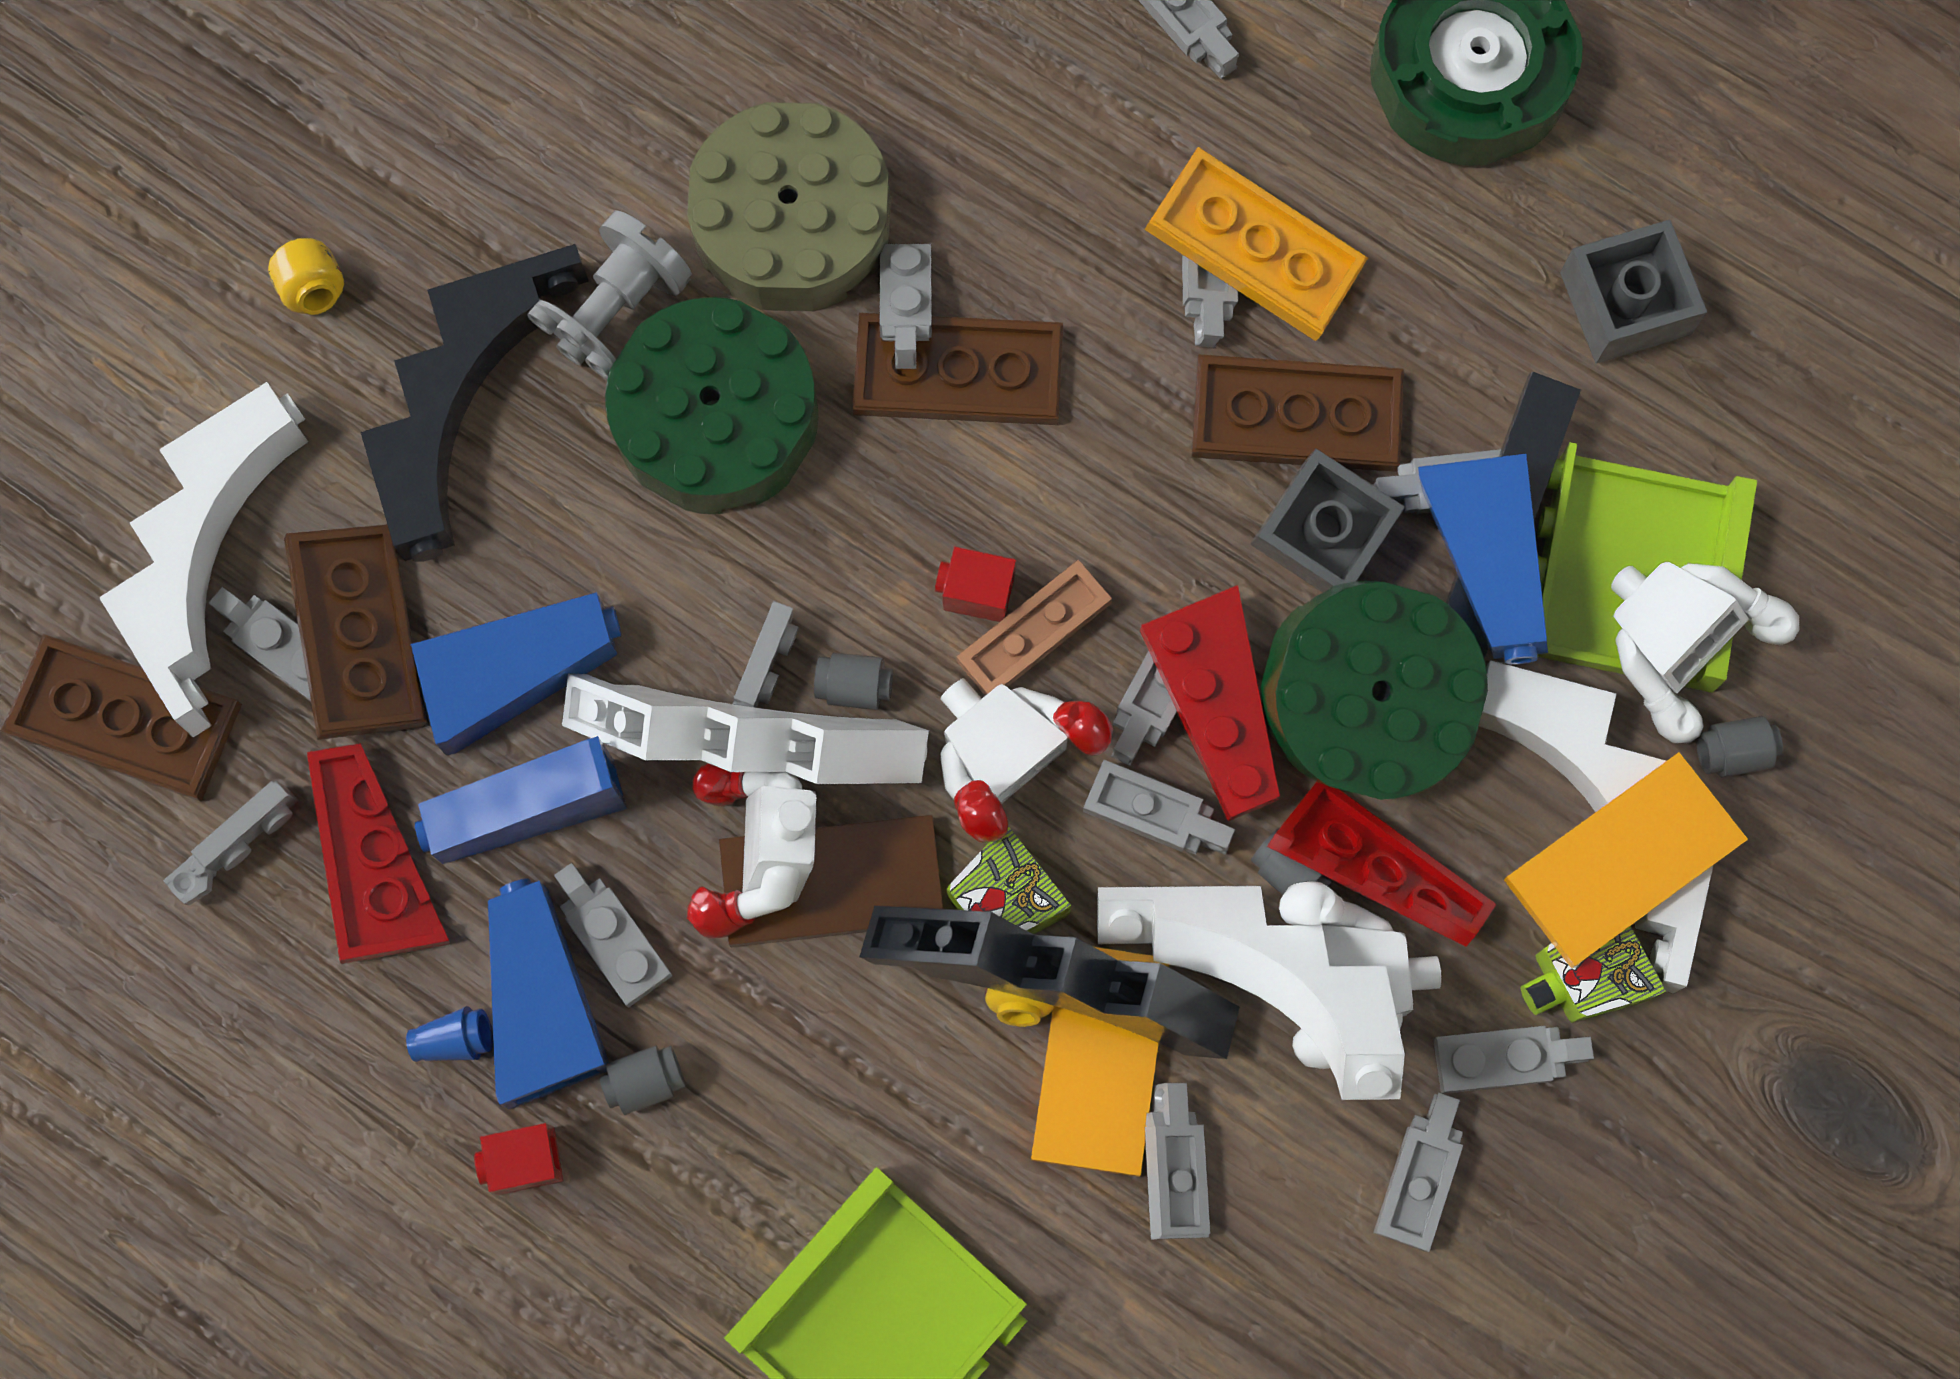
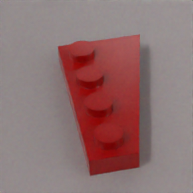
[1140,585,1280,822]
[307,743,450,964]
[1267,782,1497,947]

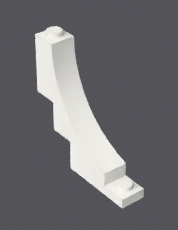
[99,382,308,737]
[1479,660,1713,993]
[562,674,929,784]
[1097,886,1405,1100]

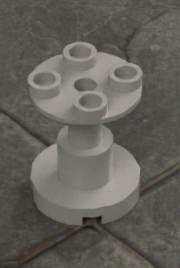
[527,210,692,379]

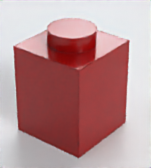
[935,546,1016,622]
[474,1123,564,1195]

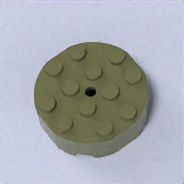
[687,102,891,311]

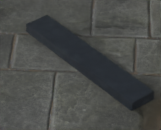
[1446,371,1581,659]

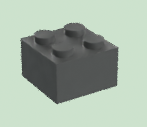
[1560,219,1707,364]
[1250,449,1405,592]

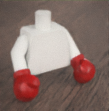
[940,678,1113,843]
[687,763,816,939]

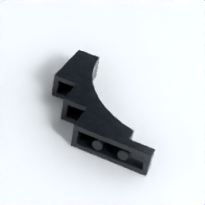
[360,244,589,562]
[859,906,1240,1059]

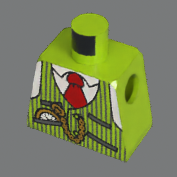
[947,826,1071,934]
[1520,926,1666,1023]

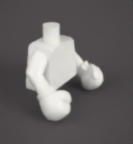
[1611,562,1799,743]
[1279,881,1441,1069]

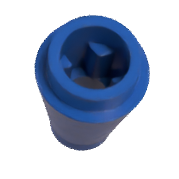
[406,1006,493,1062]

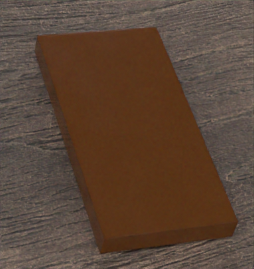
[853,313,1063,425]
[1191,354,1404,472]
[284,524,427,740]
[1,634,242,802]
[719,815,943,948]

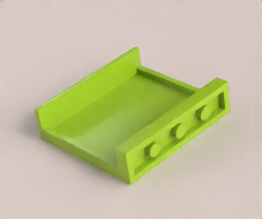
[1537,442,1757,693]
[724,1167,1027,1379]

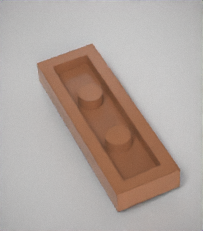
[956,560,1112,696]

